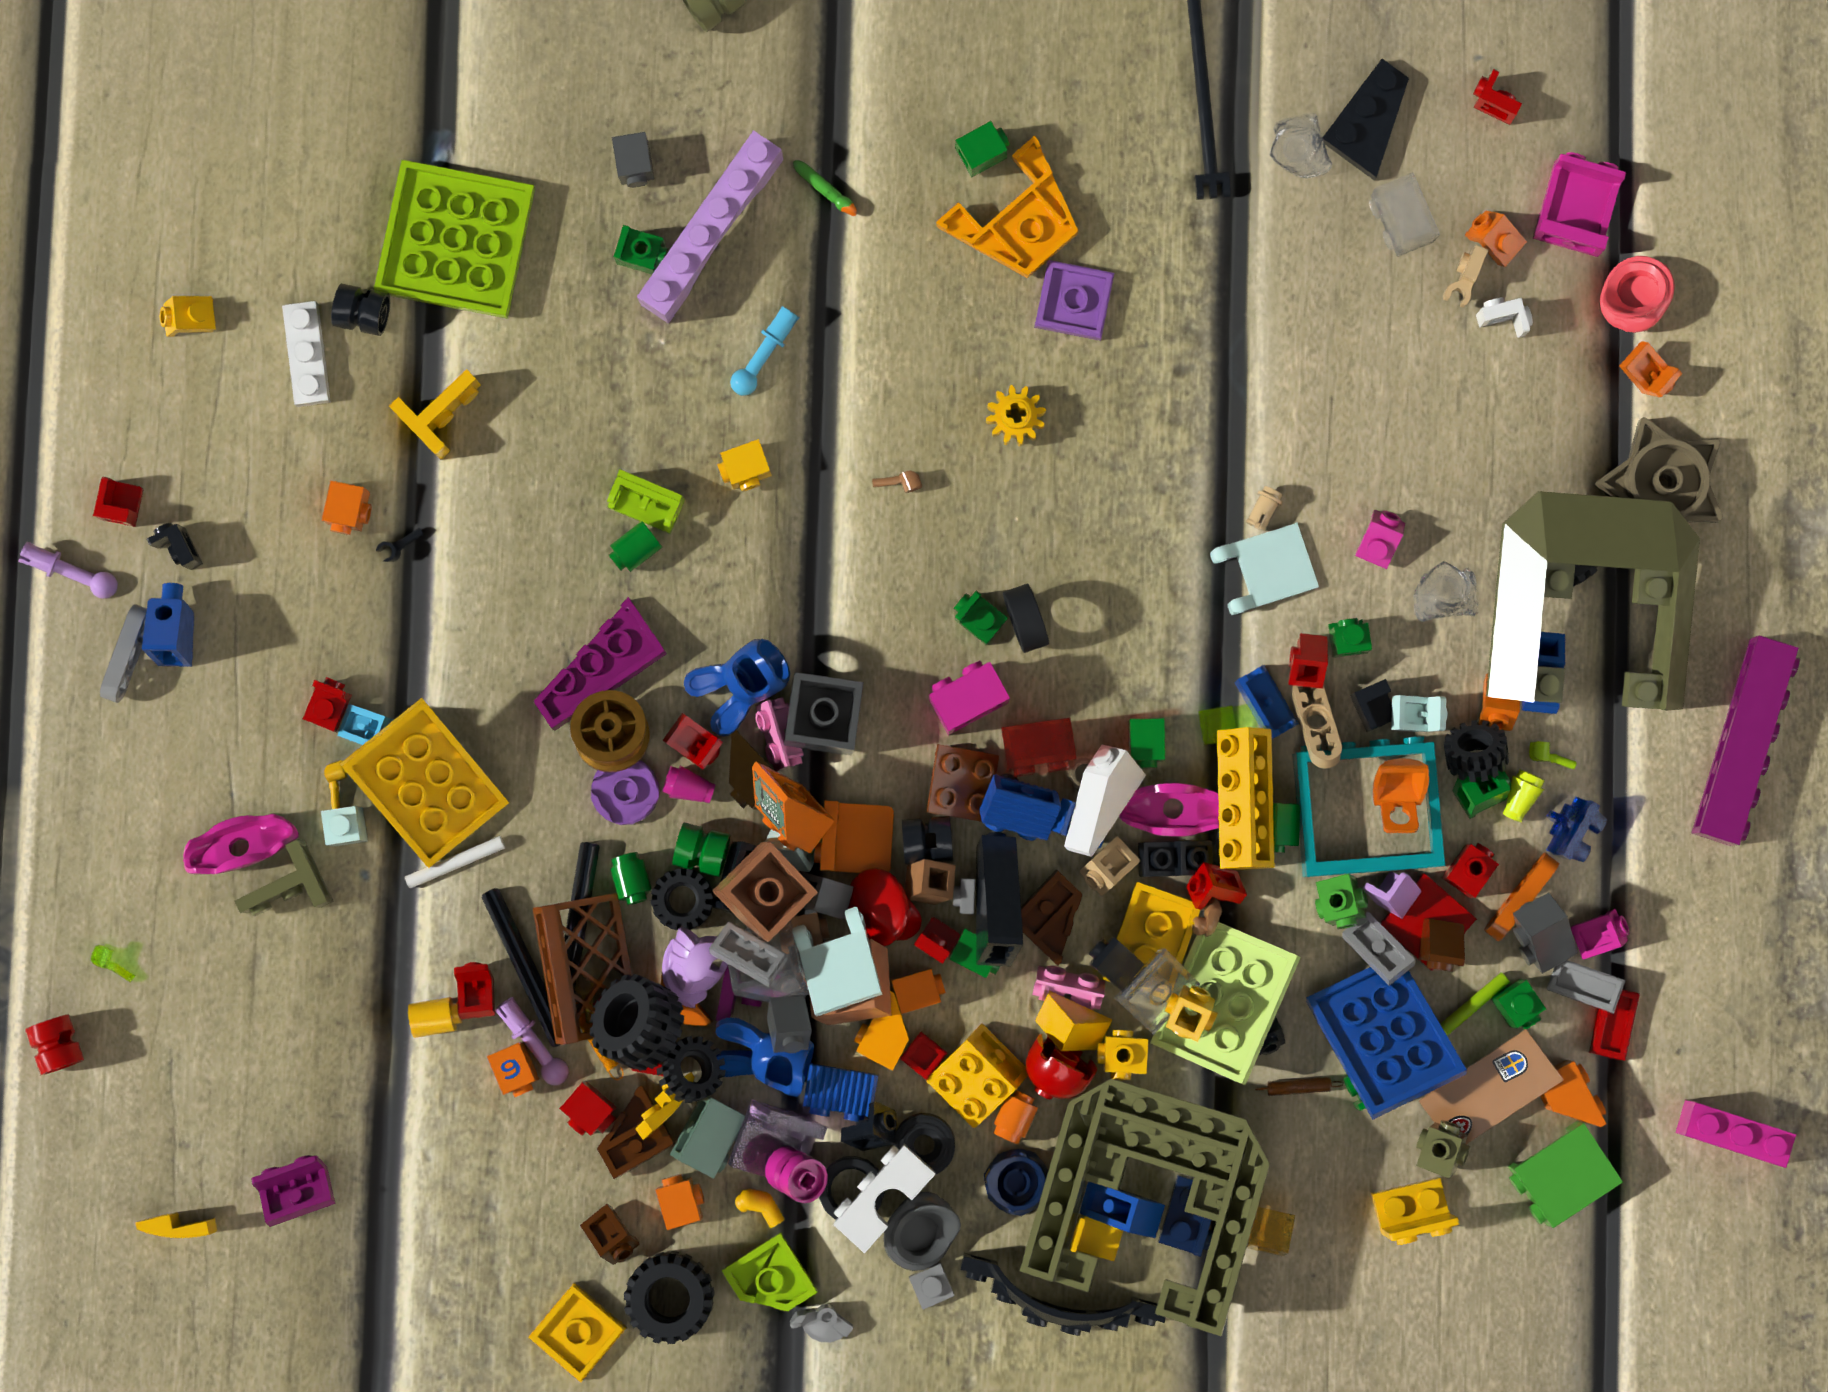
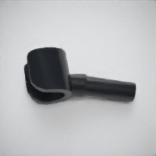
[376,528,424,562]

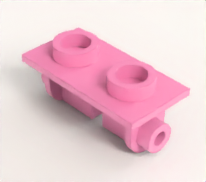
[756,698,804,772]
[1032,966,1105,1010]

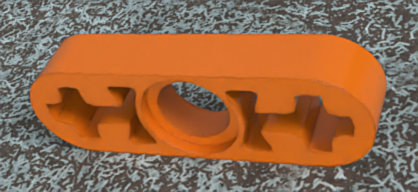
[1484,852,1560,942]

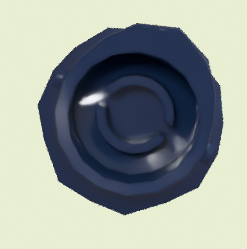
[984,1149,1049,1216]

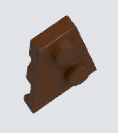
[1021,870,1083,966]
[597,1086,675,1179]

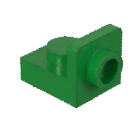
[954,590,1008,645]

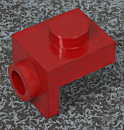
[662,713,723,769]
[454,962,495,1020]

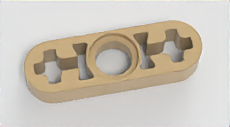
[1292,685,1342,768]

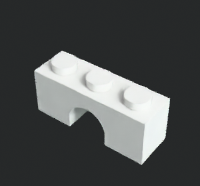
[833,1143,936,1253]

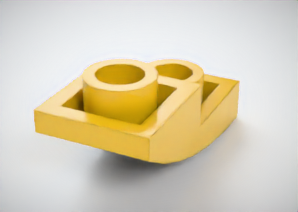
[635,1072,695,1140]

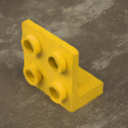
[927,1023,1028,1128]
[1371,1177,1460,1245]

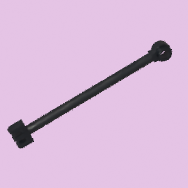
[1187,0,1231,200]

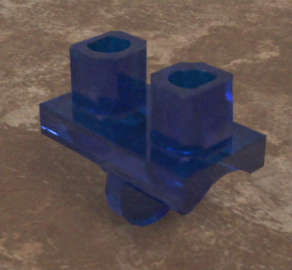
[1546,797,1608,862]

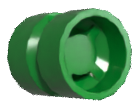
[672,822,731,877]

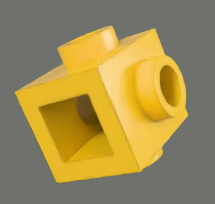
[1164,985,1218,1042]
[1097,1030,1148,1080]

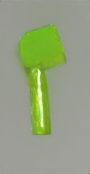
[91,945,135,983]

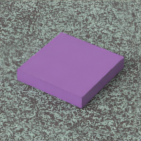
[1034,260,1114,341]

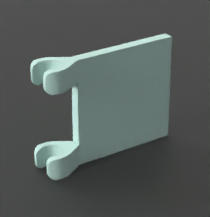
[1210,523,1319,615]
[792,907,883,1017]

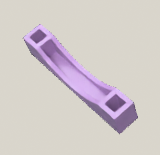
[637,130,784,324]

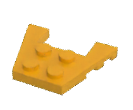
[936,136,1078,278]

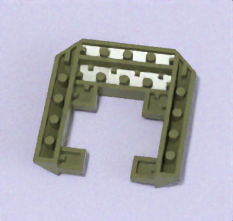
[1486,491,1700,711]
[1020,1079,1270,1336]

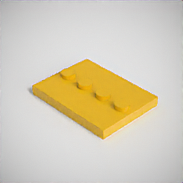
[340,698,509,868]

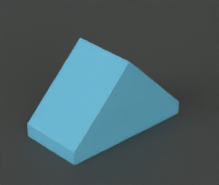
[337,704,394,745]

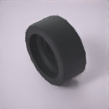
[1003,583,1049,653]
[819,1156,885,1220]

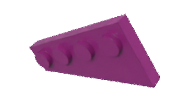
[533,597,667,731]

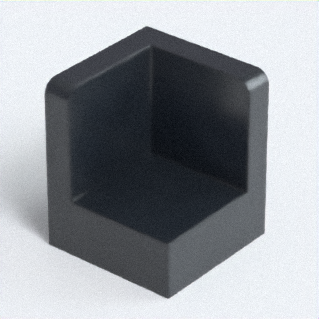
[1350,679,1392,733]

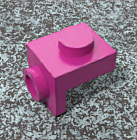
[1355,510,1406,569]

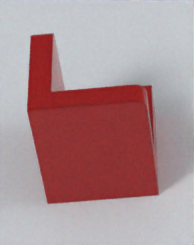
[93,477,144,527]

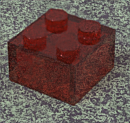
[1000,717,1077,778]

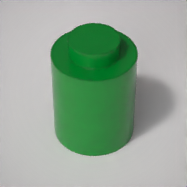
[609,521,663,572]

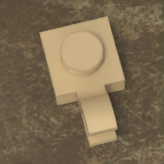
[1443,245,1488,308]

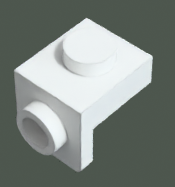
[1476,297,1533,338]

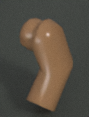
[1192,897,1222,937]

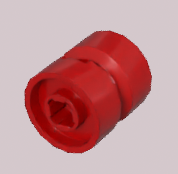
[25,1014,84,1076]

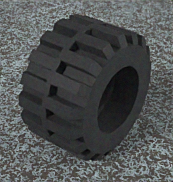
[590,974,684,1071]
[624,1251,715,1345]

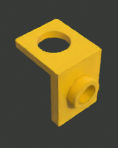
[1069,1214,1123,1261]

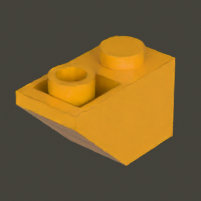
[854,990,909,1071]

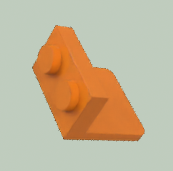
[814,800,894,873]

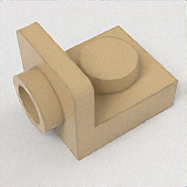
[1080,836,1140,896]

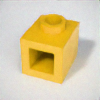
[717,439,772,492]

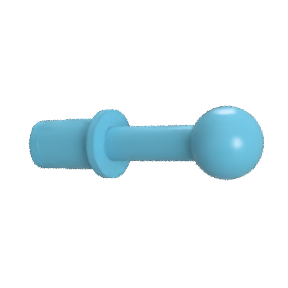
[730,306,800,396]

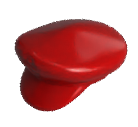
[848,868,922,947]

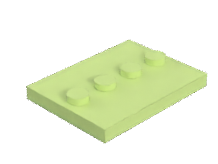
[1150,922,1301,1086]

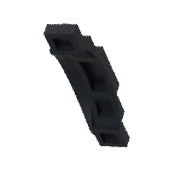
[961,1253,1166,1336]

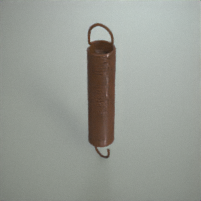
[1255,1077,1344,1096]

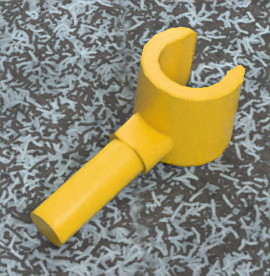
[324,760,348,809]

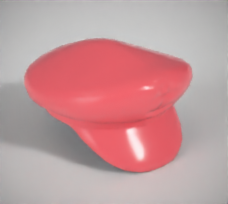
[1600,256,1675,333]

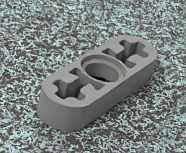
[100,604,147,703]

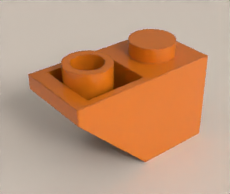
[1540,1060,1606,1127]

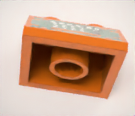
[752,761,835,853]

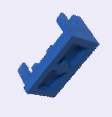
[1234,665,1299,739]

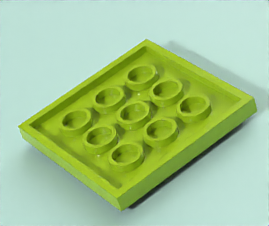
[373,160,535,319]

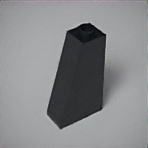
[976,832,1023,967]

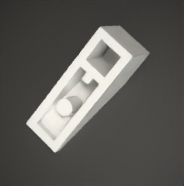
[1064,745,1146,857]

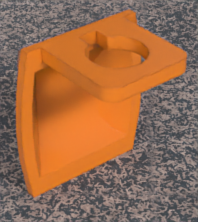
[1373,758,1429,833]

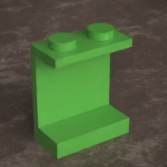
[1508,1121,1623,1228]

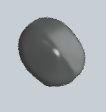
[883,1192,961,1271]

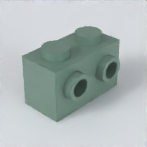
[670,1096,747,1179]

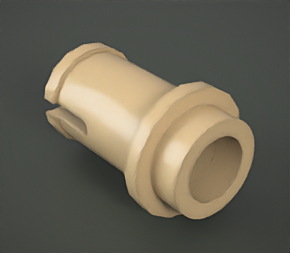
[1246,486,1283,532]

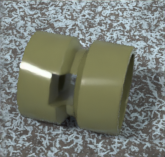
[683,0,745,32]

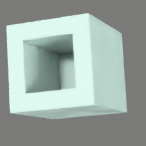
[321,806,368,846]

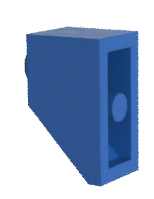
[1079,1181,1165,1238]

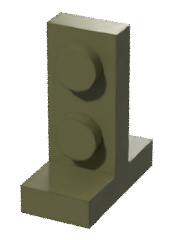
[235,839,334,916]

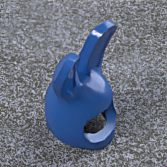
[684,639,791,736]
[716,1018,814,1097]

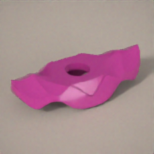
[1119,783,1219,836]
[183,814,299,875]

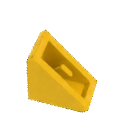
[1035,990,1112,1051]

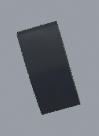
[1138,840,1213,877]

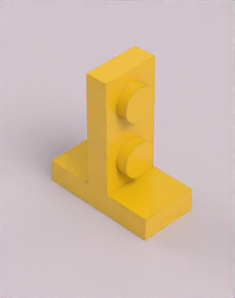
[389,369,481,460]

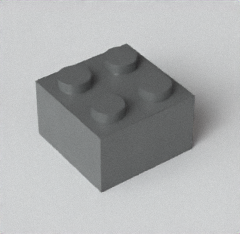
[784,672,864,755]

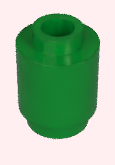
[610,852,652,905]

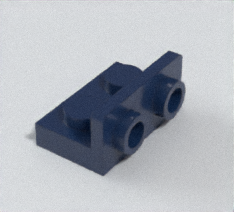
[1158,1175,1214,1257]

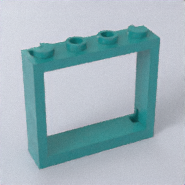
[1292,736,1445,877]

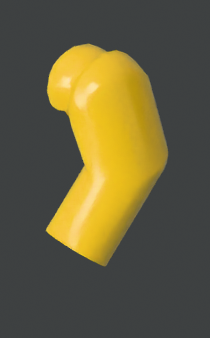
[735,1188,785,1228]

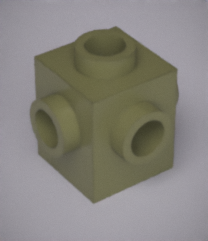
[1416,1120,1470,1178]

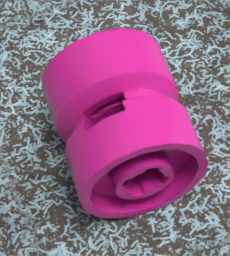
[765,1146,828,1203]

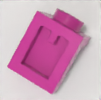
[1571,909,1630,960]

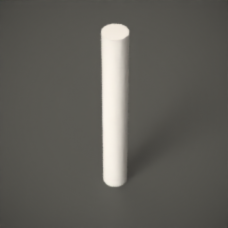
[405,836,505,889]

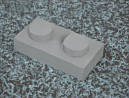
[1342,911,1415,986]

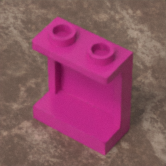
[1533,152,1626,257]

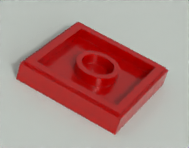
[1380,873,1477,971]

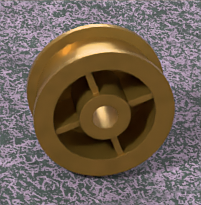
[570,690,650,772]

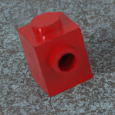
[1442,843,1499,898]
[559,1081,617,1136]

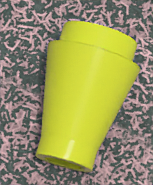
[1503,769,1545,823]

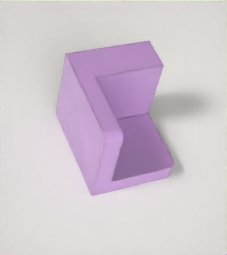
[1363,871,1421,919]

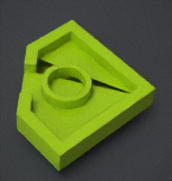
[722,1232,818,1312]

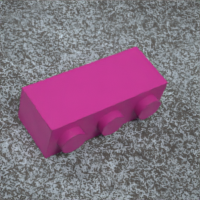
[1675,1100,1796,1168]

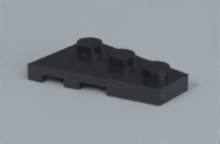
[1321,59,1409,181]

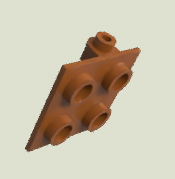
[926,744,999,822]

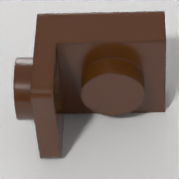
[580,1204,640,1265]

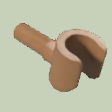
[872,470,922,493]

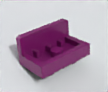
[251,1155,336,1227]

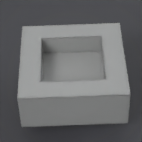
[953,879,975,914]
[909,1262,955,1310]

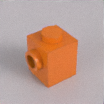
[322,481,372,535]
[655,1174,705,1230]

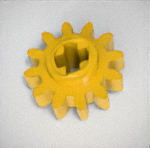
[986,385,1046,447]

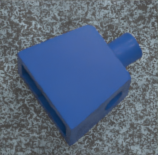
[142,583,194,667]

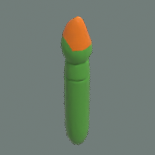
[793,160,857,216]

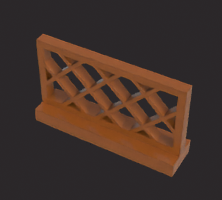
[533,893,632,1045]

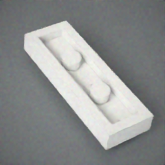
[282,301,331,407]

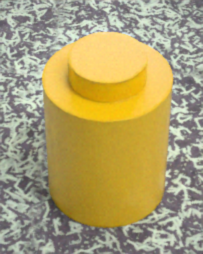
[408,997,462,1038]

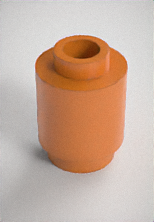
[993,1090,1038,1145]

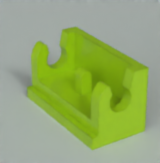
[607,469,685,534]

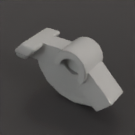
[790,1304,854,1343]

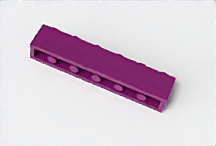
[1691,635,1800,846]

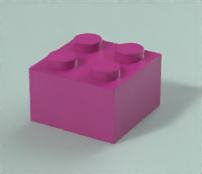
[929,660,1010,736]

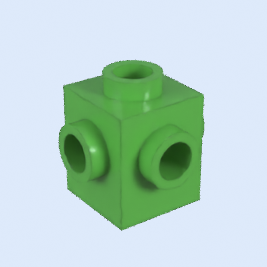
[1315,874,1368,929]

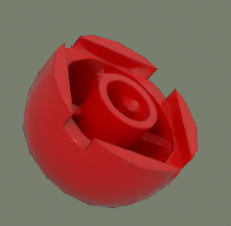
[1026,1034,1097,1100]

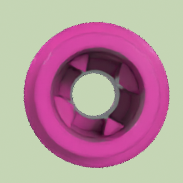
[662,765,716,803]

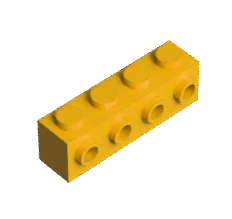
[1217,727,1275,870]

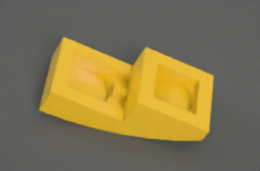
[135,1212,217,1238]

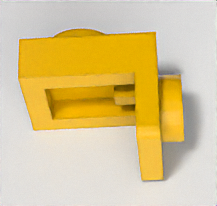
[160,296,216,337]

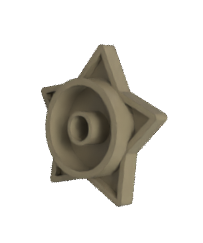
[1595,417,1723,523]

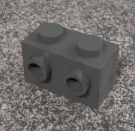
[1513,892,1578,974]

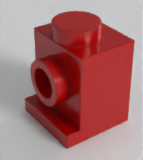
[1288,633,1328,689]

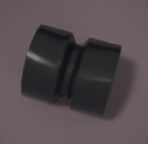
[331,283,390,336]
[902,816,953,865]

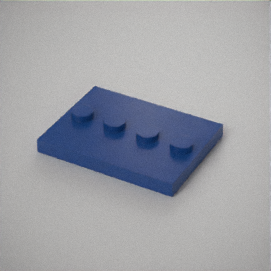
[1306,967,1467,1120]

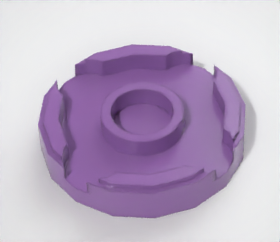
[591,760,659,825]

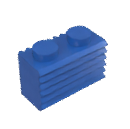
[979,774,1061,841]
[803,1063,879,1122]

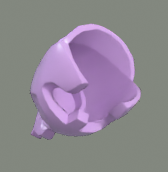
[662,927,728,1008]

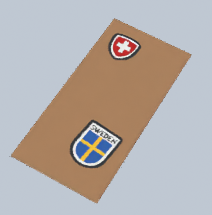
[1419,1029,1564,1144]

